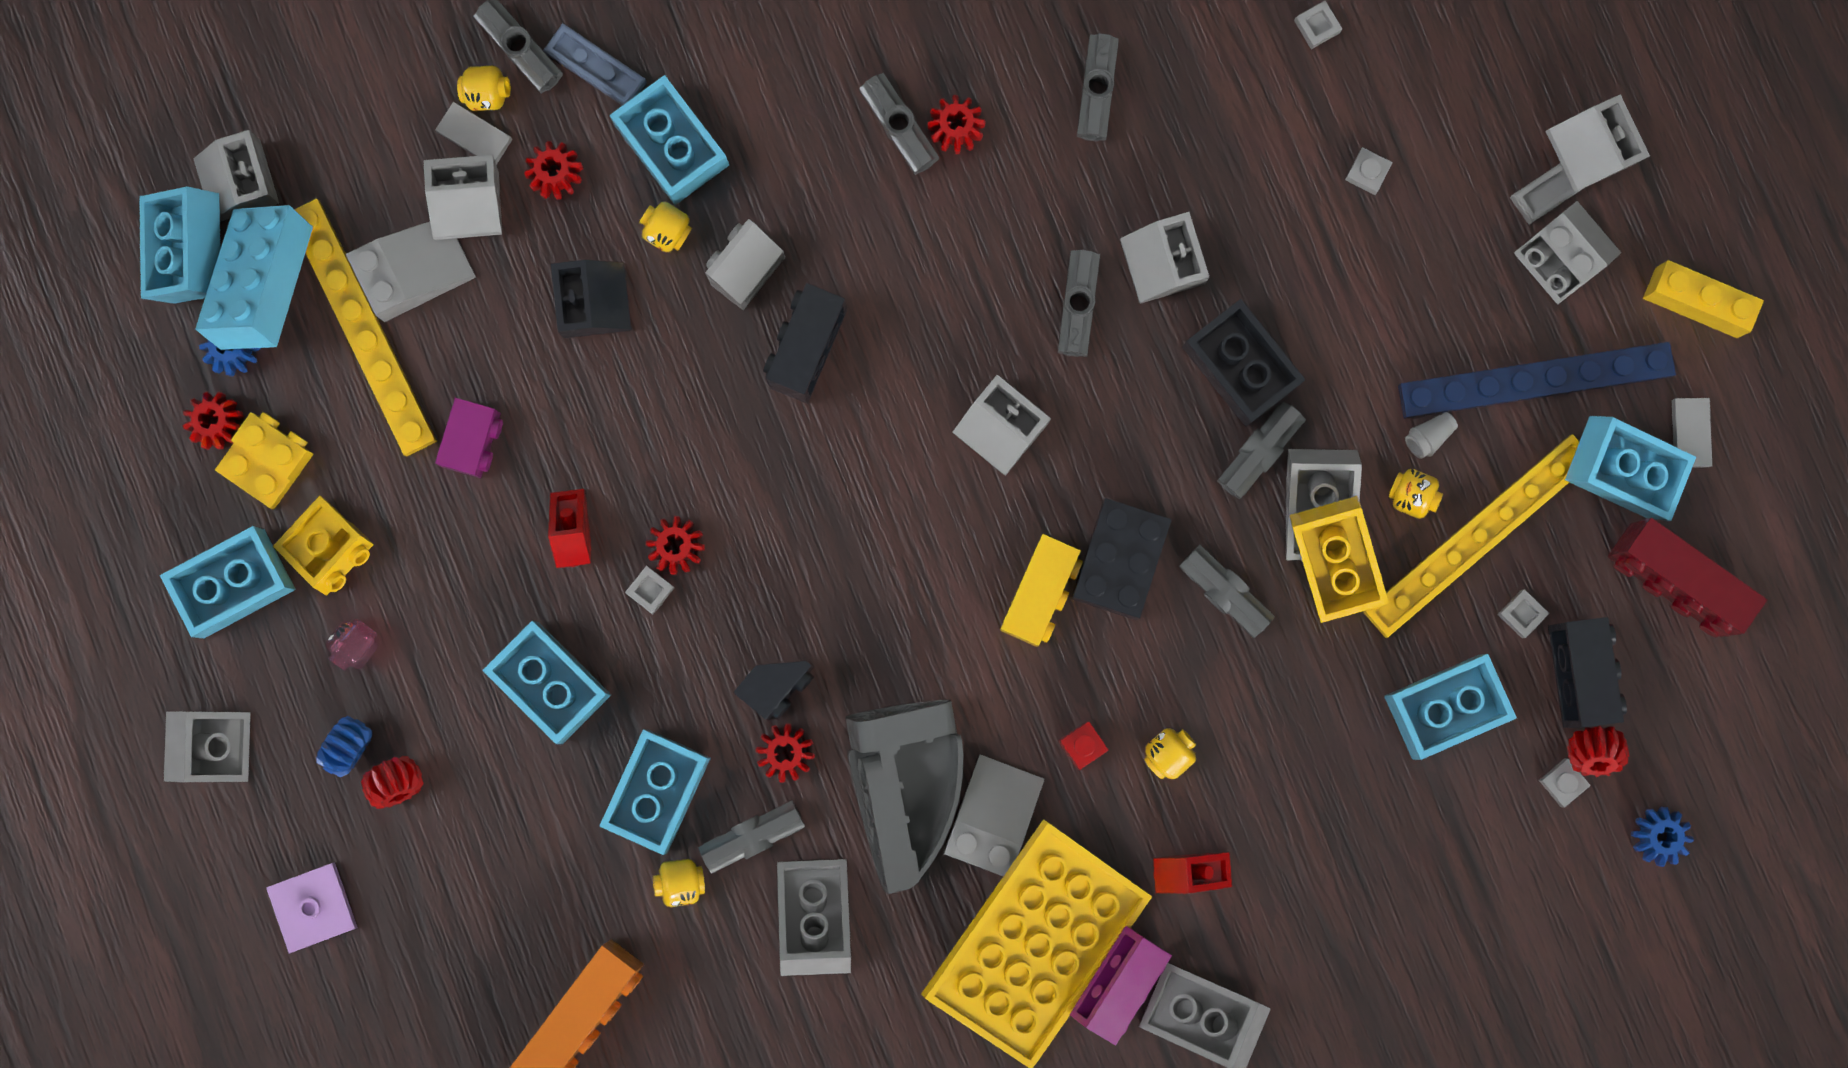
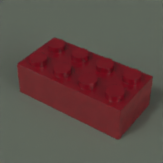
[1607,518,1768,638]

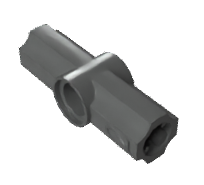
[473,0,563,94]
[1077,33,1119,141]
[859,73,939,175]
[1058,250,1100,357]
[1217,401,1306,499]
[1179,545,1275,638]
[698,800,806,874]

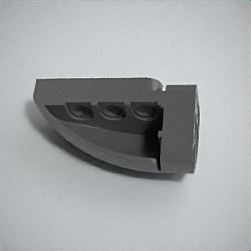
[845,699,963,894]

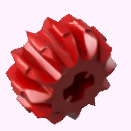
[928,94,985,154]
[524,141,583,200]
[183,392,244,450]
[646,516,705,575]
[756,723,815,783]
[1567,725,1629,778]
[361,756,424,809]

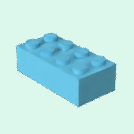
[195,205,313,350]

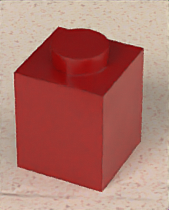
[1058,721,1109,770]

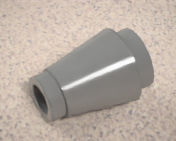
[1405,412,1458,459]

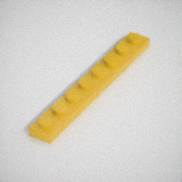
[294,199,437,457]
[1363,434,1579,638]

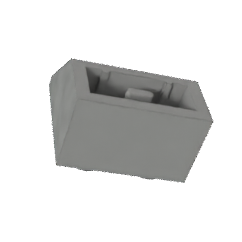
[1546,94,1650,192]
[193,130,279,222]
[424,155,502,240]
[1514,201,1621,305]
[1120,212,1209,304]
[705,219,785,310]
[952,375,1051,476]

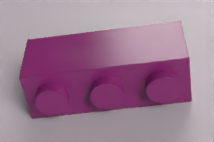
[1070,926,1172,1046]

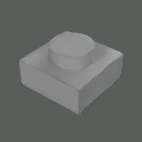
[1294,1,1342,49]
[1345,147,1393,195]
[625,566,675,614]
[1497,589,1549,638]
[1538,758,1591,808]

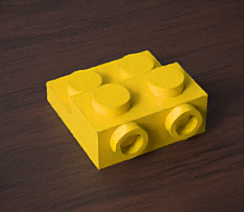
[215,412,313,510]
[273,495,374,596]

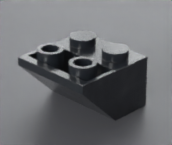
[551,260,632,338]
[733,661,814,720]

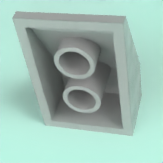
[346,221,476,322]
[1286,449,1362,560]
[944,755,1044,876]
[777,859,851,976]
[1139,963,1270,1068]

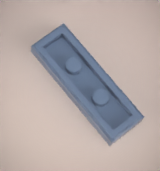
[543,23,647,106]

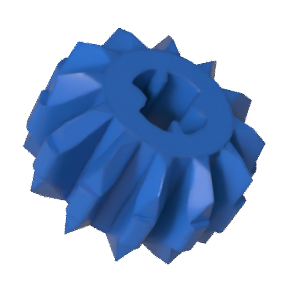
[199,340,261,377]
[316,716,372,777]
[1630,807,1694,867]

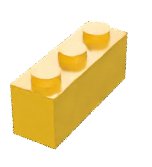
[1643,260,1764,338]
[1000,534,1083,647]

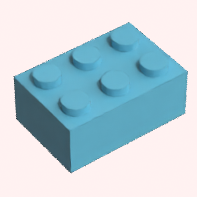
[609,75,729,205]
[140,187,221,304]
[1565,416,1696,521]
[160,526,296,639]
[482,620,611,744]
[1384,654,1517,760]
[600,729,711,855]

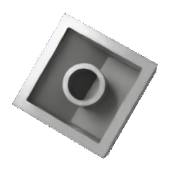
[164,712,250,782]

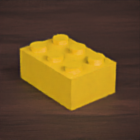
[1290,496,1389,623]

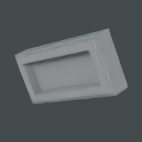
[435,102,513,165]
[1510,163,1584,225]
[1672,398,1712,468]

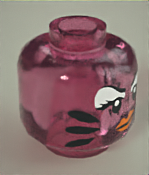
[326,618,378,671]

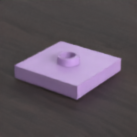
[266,862,358,953]

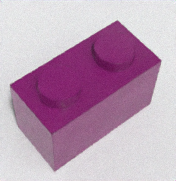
[435,398,503,478]

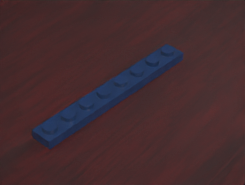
[1398,342,1676,419]

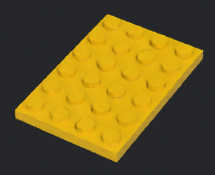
[921,819,1152,1068]

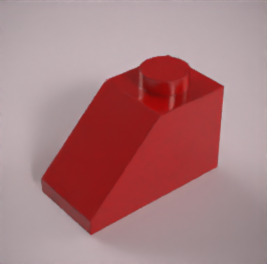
[548,489,591,568]
[1153,852,1232,894]

